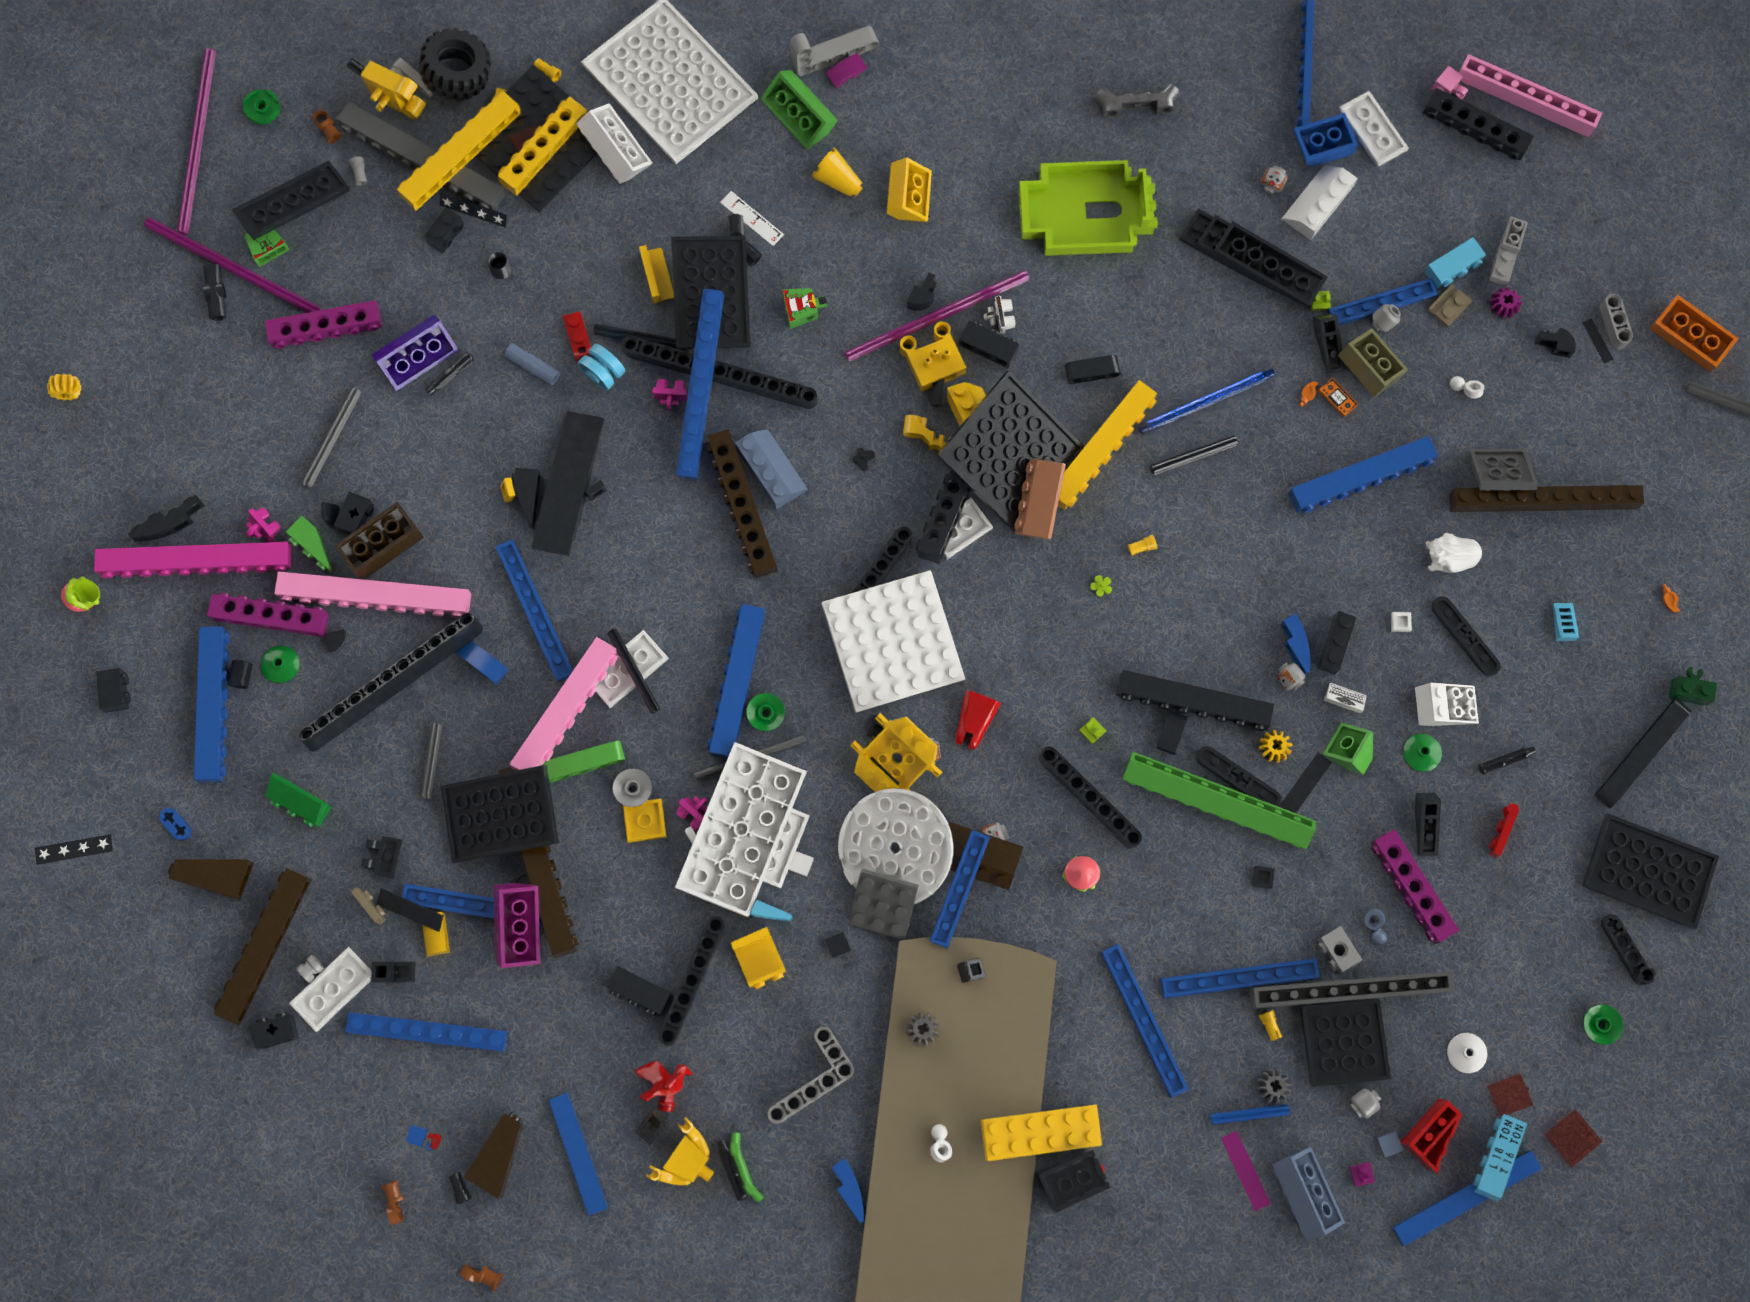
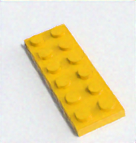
[981,1105,1102,1161]

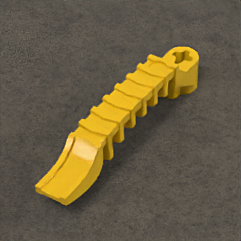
[903,415,951,452]

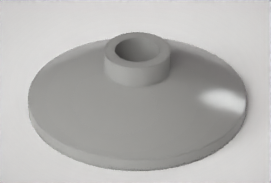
[613,769,652,807]

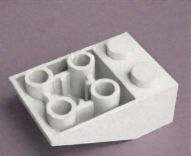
[1415,683,1479,726]

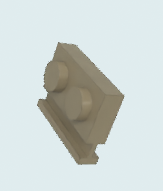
[1427,284,1472,328]
[351,887,386,925]

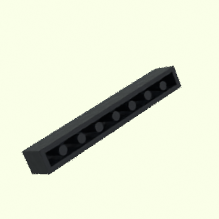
[1116,670,1274,731]

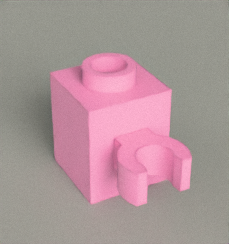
[1432,66,1468,100]

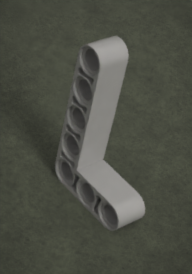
[790,26,879,76]
[768,1027,854,1124]

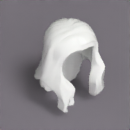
[1426,533,1482,573]

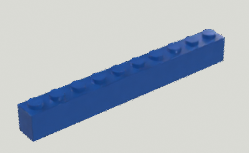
[676,289,724,480]

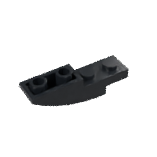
[128,495,205,542]

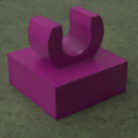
[1349,1162,1375,1187]

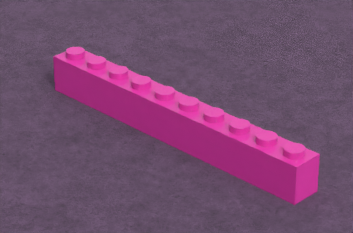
[94,542,292,579]

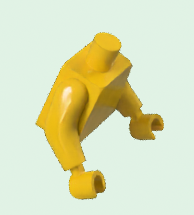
[646,1117,714,1185]

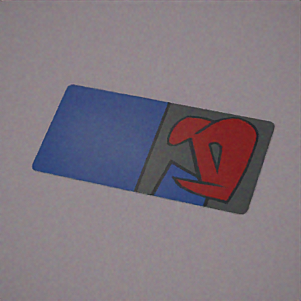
[406,1125,444,1152]

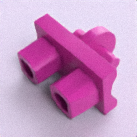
[653,379,688,411]
[246,508,281,543]
[676,796,708,831]

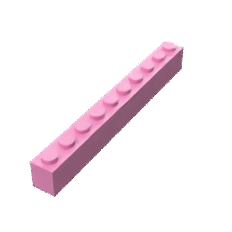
[275,572,471,618]

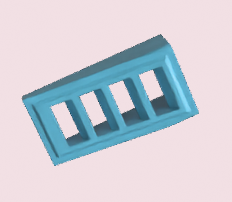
[1553,603,1579,641]
[750,900,793,921]

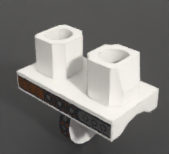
[984,296,1015,334]

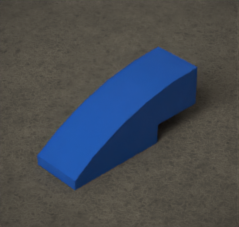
[1280,614,1311,675]
[455,640,509,685]
[832,1158,864,1223]

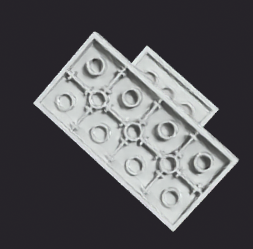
[675,742,810,918]

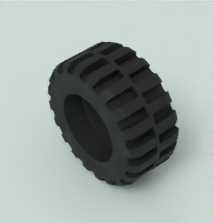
[419,28,491,101]

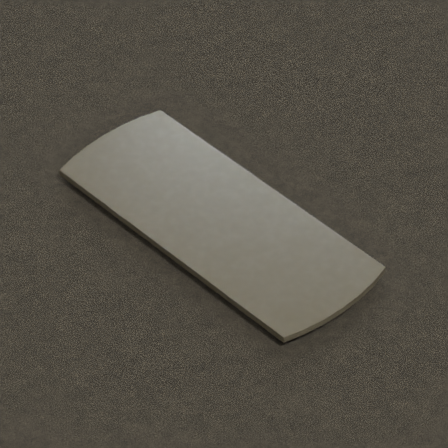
[855,937,1057,1302]

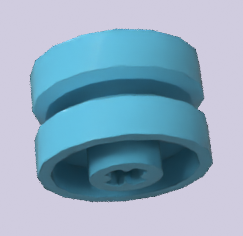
[577,343,625,391]

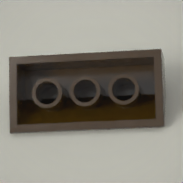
[335,502,424,580]
[948,821,1023,890]

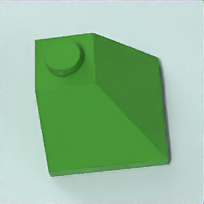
[1323,722,1373,775]

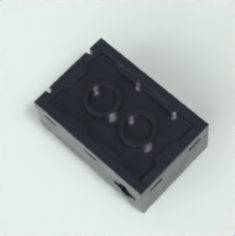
[1037,1150,1111,1213]

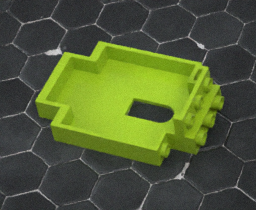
[1018,160,1158,256]

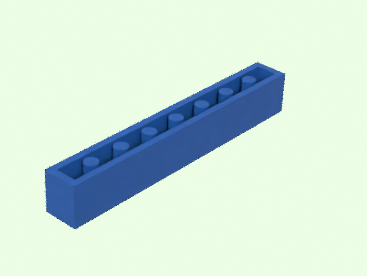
[1288,436,1438,513]
[707,604,765,759]
[194,627,230,783]

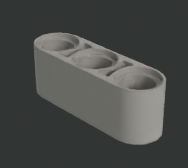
[1600,294,1633,350]

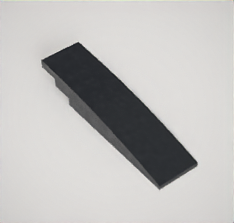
[1179,208,1328,307]
[531,411,604,556]

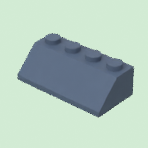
[735,429,808,510]
[1272,1147,1345,1241]

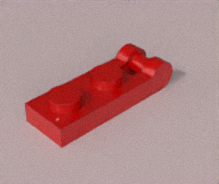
[563,311,591,364]
[1488,803,1519,858]

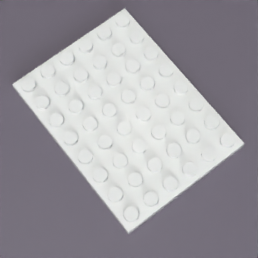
[581,0,758,164]

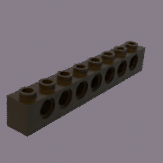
[705,429,777,578]

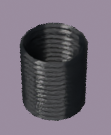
[488,252,511,279]
[228,660,253,689]

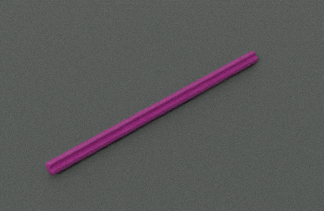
[177,48,216,235]
[144,218,321,313]
[845,270,1029,361]

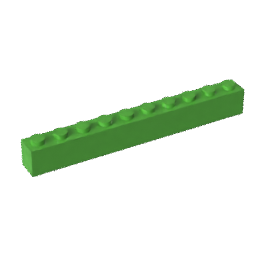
[1123,752,1316,849]

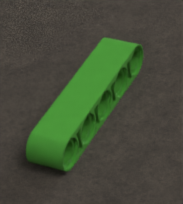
[543,741,625,783]

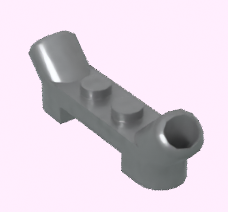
[1095,84,1179,118]

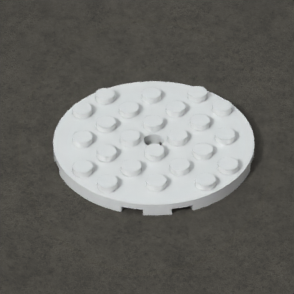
[838,788,953,904]

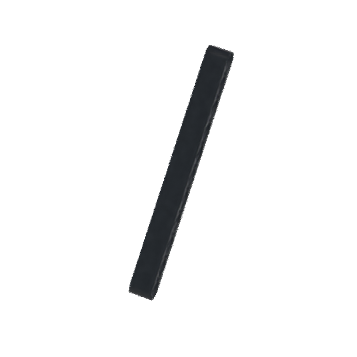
[622,336,817,409]
[298,612,483,752]

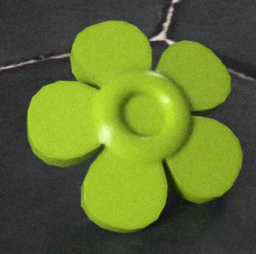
[1090,575,1112,597]

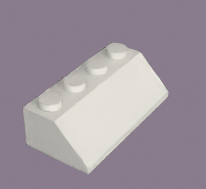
[576,104,652,184]
[1281,165,1358,240]

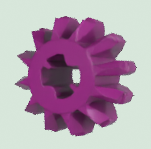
[1489,287,1523,319]

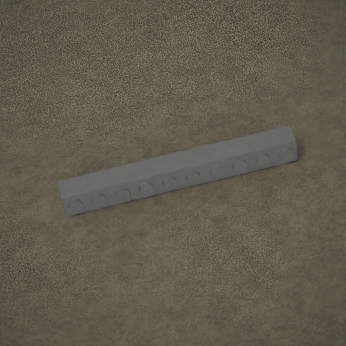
[337,102,506,210]
[1249,971,1454,1009]

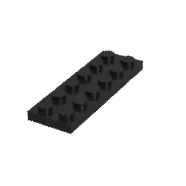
[232,160,350,240]

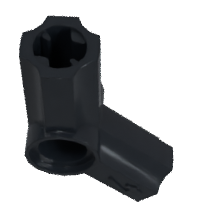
[727,214,762,267]

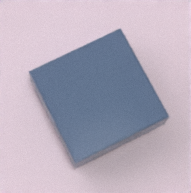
[1376,1131,1404,1158]

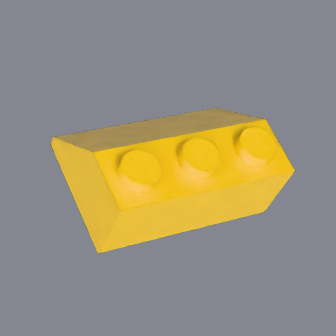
[887,158,932,222]
[947,382,986,426]

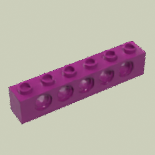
[265,300,383,349]
[207,592,329,637]
[1371,829,1460,944]

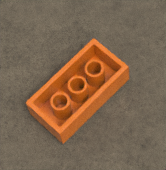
[1649,294,1739,372]

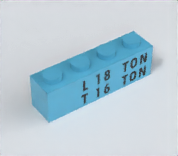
[1473,1114,1527,1202]

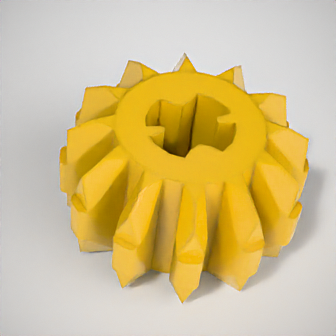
[47,374,81,401]
[1259,730,1292,763]

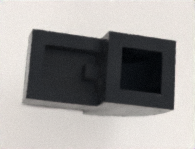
[907,272,937,311]
[1534,328,1576,358]
[371,961,415,983]

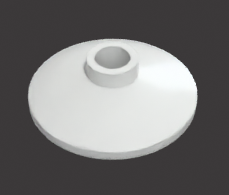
[1447,1033,1487,1073]

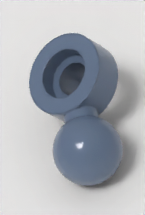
[1364,909,1387,945]

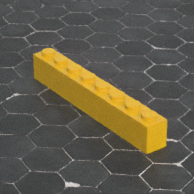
[397,91,521,211]
[1058,380,1157,510]

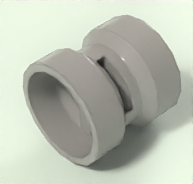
[296,955,325,983]

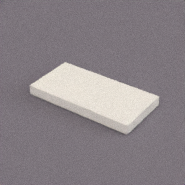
[1338,91,1408,167]
[595,630,669,708]
[289,947,371,1032]

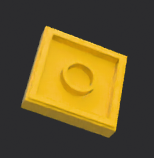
[623,798,667,843]

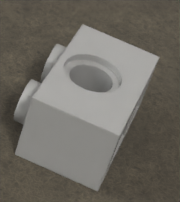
[1318,926,1362,974]

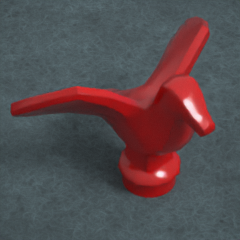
[635,1061,693,1112]

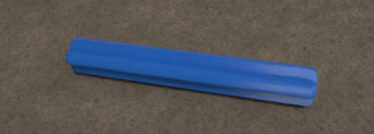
[1210,1104,1290,1125]

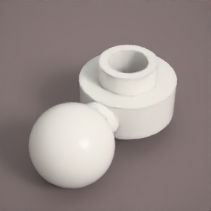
[1450,376,1484,399]
[930,1124,952,1162]

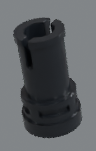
[448,1172,472,1205]

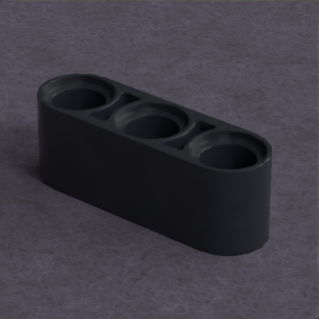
[1064,355,1121,384]

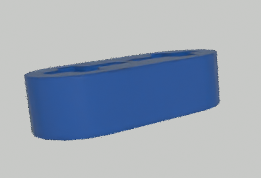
[159,808,192,841]

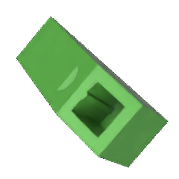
[286,515,333,573]

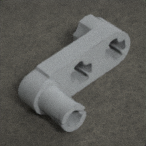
[390,58,436,98]

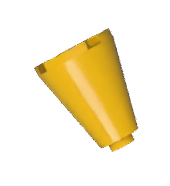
[811,147,863,197]

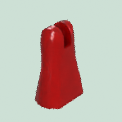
[955,690,1001,750]

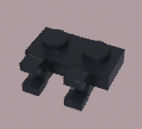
[361,836,403,879]

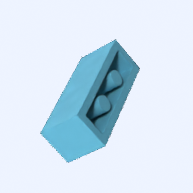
[1424,237,1486,289]

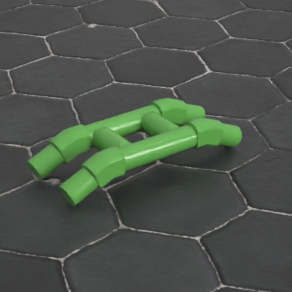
[730,1133,764,1203]

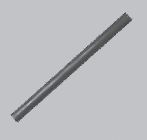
[694,735,807,780]

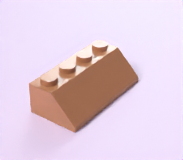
[1015,459,1066,539]

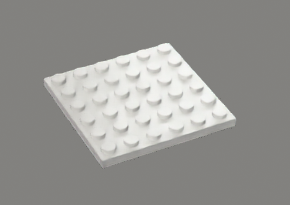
[821,570,965,713]

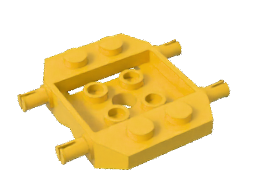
[850,713,943,792]

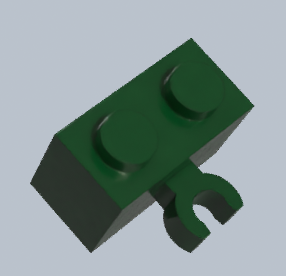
[1669,667,1717,706]

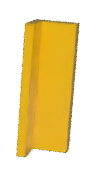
[639,245,673,303]

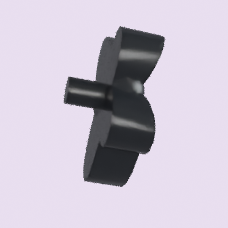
[853,448,875,471]

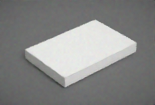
[931,498,993,559]

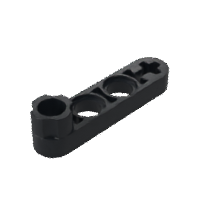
[1601,914,1656,985]

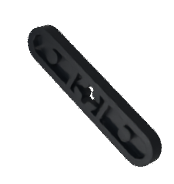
[1431,596,1501,677]
[1196,746,1282,807]

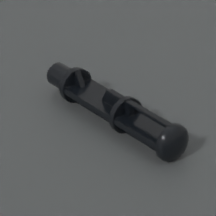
[426,352,474,396]
[1478,746,1536,775]
[717,1139,748,1201]

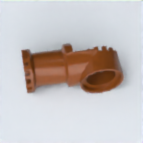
[312,109,342,144]
[381,1180,405,1225]
[459,1264,504,1292]

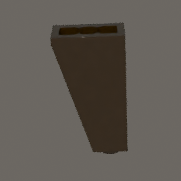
[168,859,254,900]
[464,1112,524,1199]

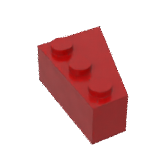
[1400,1098,1462,1173]

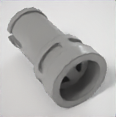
[349,157,367,186]

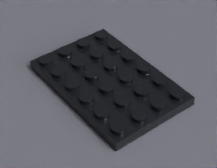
[671,236,751,349]
[440,765,559,863]
[1582,813,1719,930]

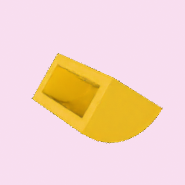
[422,912,450,957]

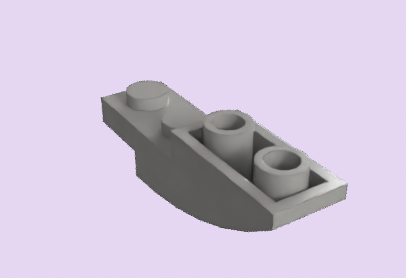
[1489,216,1528,287]

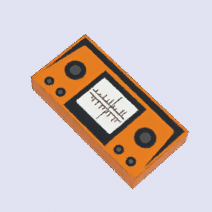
[1318,378,1358,418]

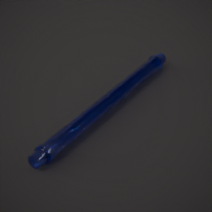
[1138,369,1275,434]

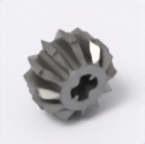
[906,1012,940,1047]
[1257,1069,1292,1104]

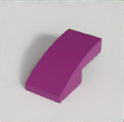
[826,53,868,88]

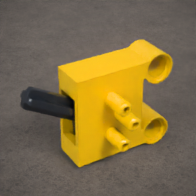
[346,58,426,120]
[900,322,966,407]

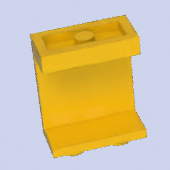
[731,927,786,989]

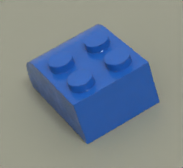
[1293,113,1358,166]

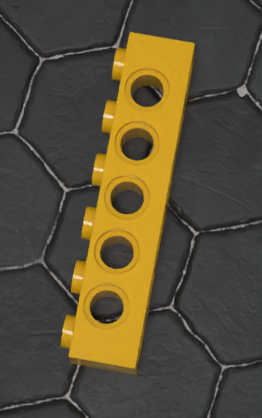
[498,96,587,196]

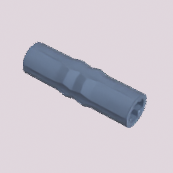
[504,343,560,385]

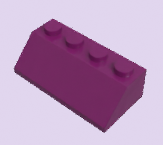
[493,883,540,968]

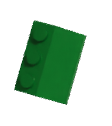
[265,773,332,827]

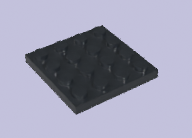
[1300,999,1391,1087]

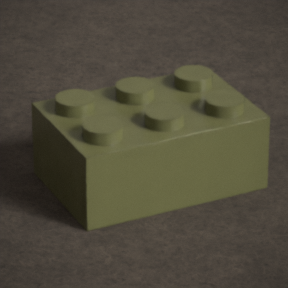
[1338,328,1408,397]

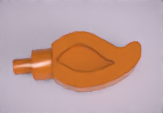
[1299,382,1318,407]
[1662,584,1680,613]

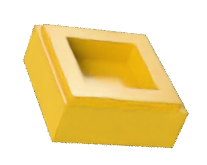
[500,478,515,503]

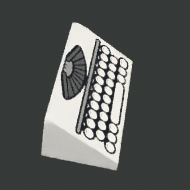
[1324,683,1367,713]

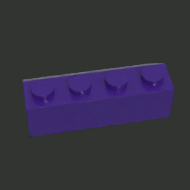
[372,315,459,391]

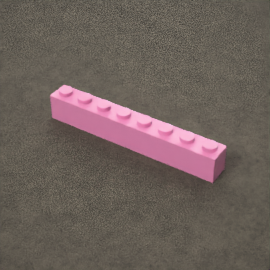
[1459,54,1602,137]
[510,637,618,771]

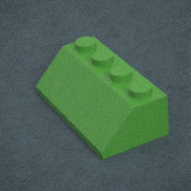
[761,70,838,150]

